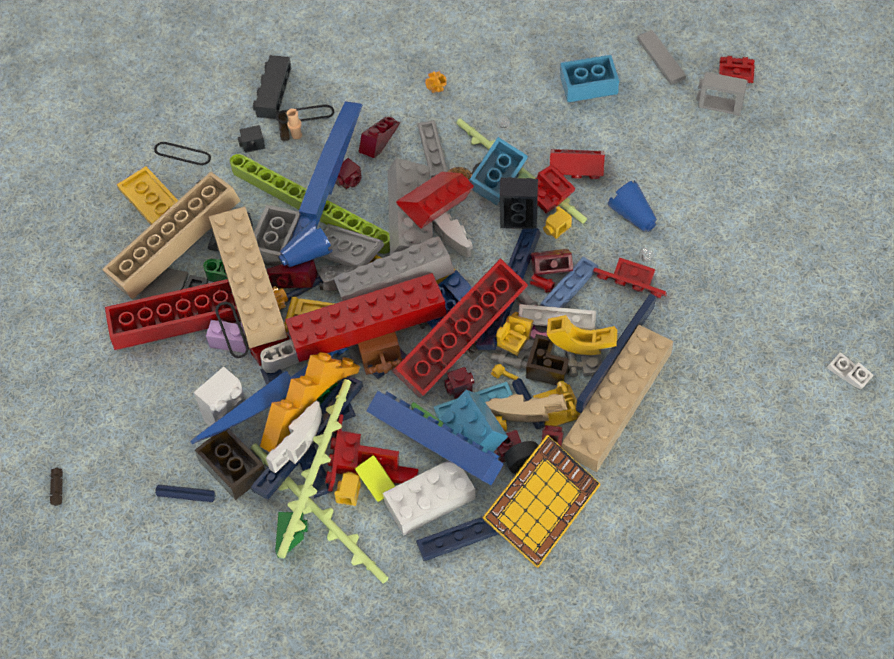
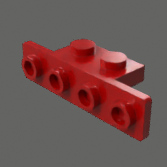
[593,258,667,298]
[325,414,361,491]
[336,445,419,484]

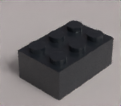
[500,177,538,229]

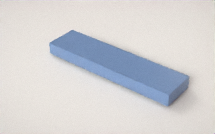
[540,257,598,308]

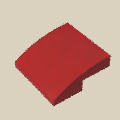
[535,164,575,214]

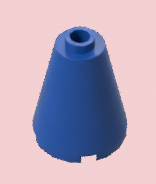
[607,180,657,231]
[278,220,333,267]

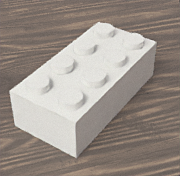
[383,460,476,536]

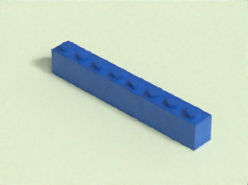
[366,391,504,486]

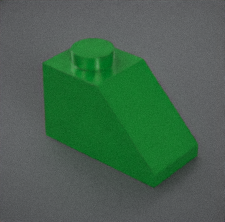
[275,512,308,558]

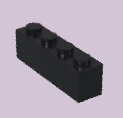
[253,55,292,119]

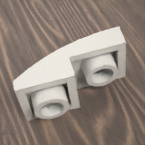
[826,352,874,389]

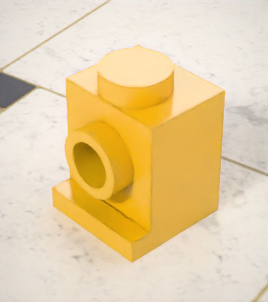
[543,206,572,239]
[334,472,361,506]

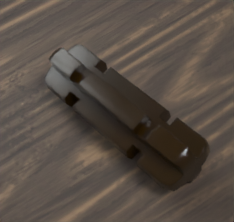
[278,112,290,141]
[50,467,63,506]

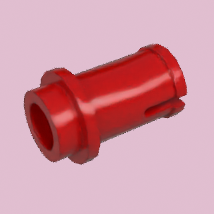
[530,274,555,293]

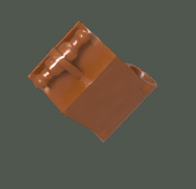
[357,332,402,375]

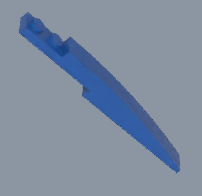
[292,101,362,239]
[190,347,348,444]

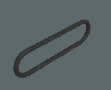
[275,104,335,124]
[154,142,211,165]
[215,301,249,358]

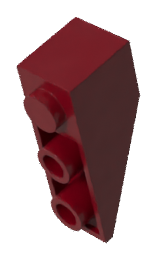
[358,117,401,158]
[266,259,318,288]

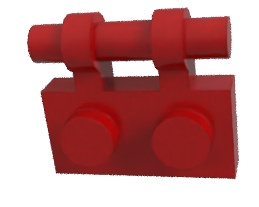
[719,55,755,83]

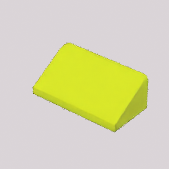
[355,455,396,502]

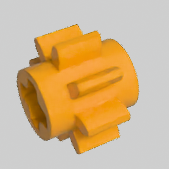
[425,71,447,93]
[272,286,288,310]

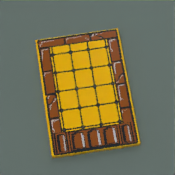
[482,435,601,568]

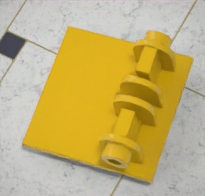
[533,381,581,426]

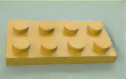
[117,166,178,225]

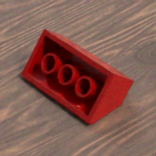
[396,171,474,229]

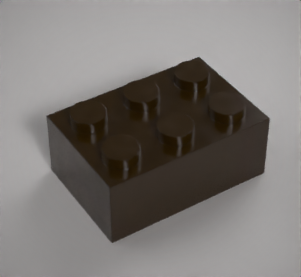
[195,429,265,500]

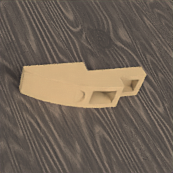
[486,394,567,422]

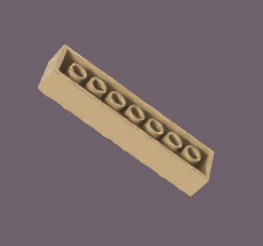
[102,172,241,300]
[209,206,287,348]
[562,325,673,472]

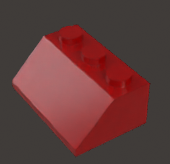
[550,149,605,179]

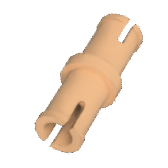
[287,109,302,139]

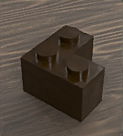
[526,334,569,385]

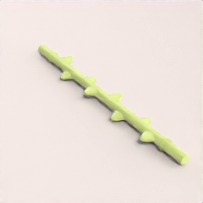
[456,118,587,224]
[277,379,351,558]
[251,443,388,583]

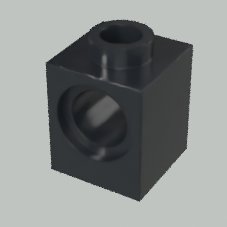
[238,125,265,153]

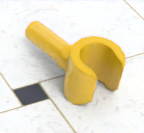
[491,364,519,380]

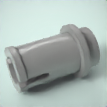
[516,291,538,306]

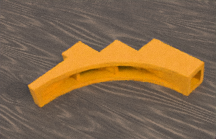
[260,353,360,452]

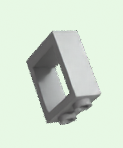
[696,72,748,116]

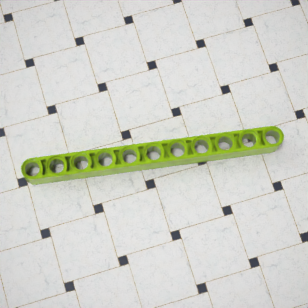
[229,154,390,254]

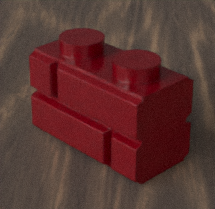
[531,248,573,275]

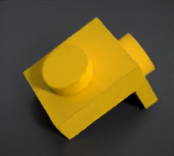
[506,311,534,340]
[496,322,527,356]

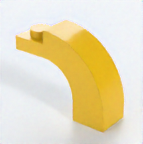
[547,315,618,355]

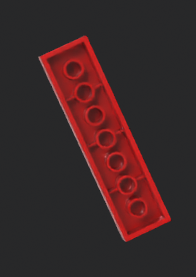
[392,258,528,398]
[285,273,446,362]
[105,279,241,350]

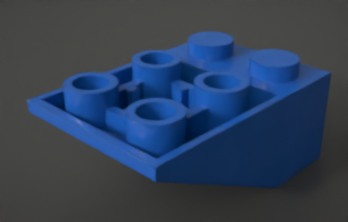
[427,270,472,329]

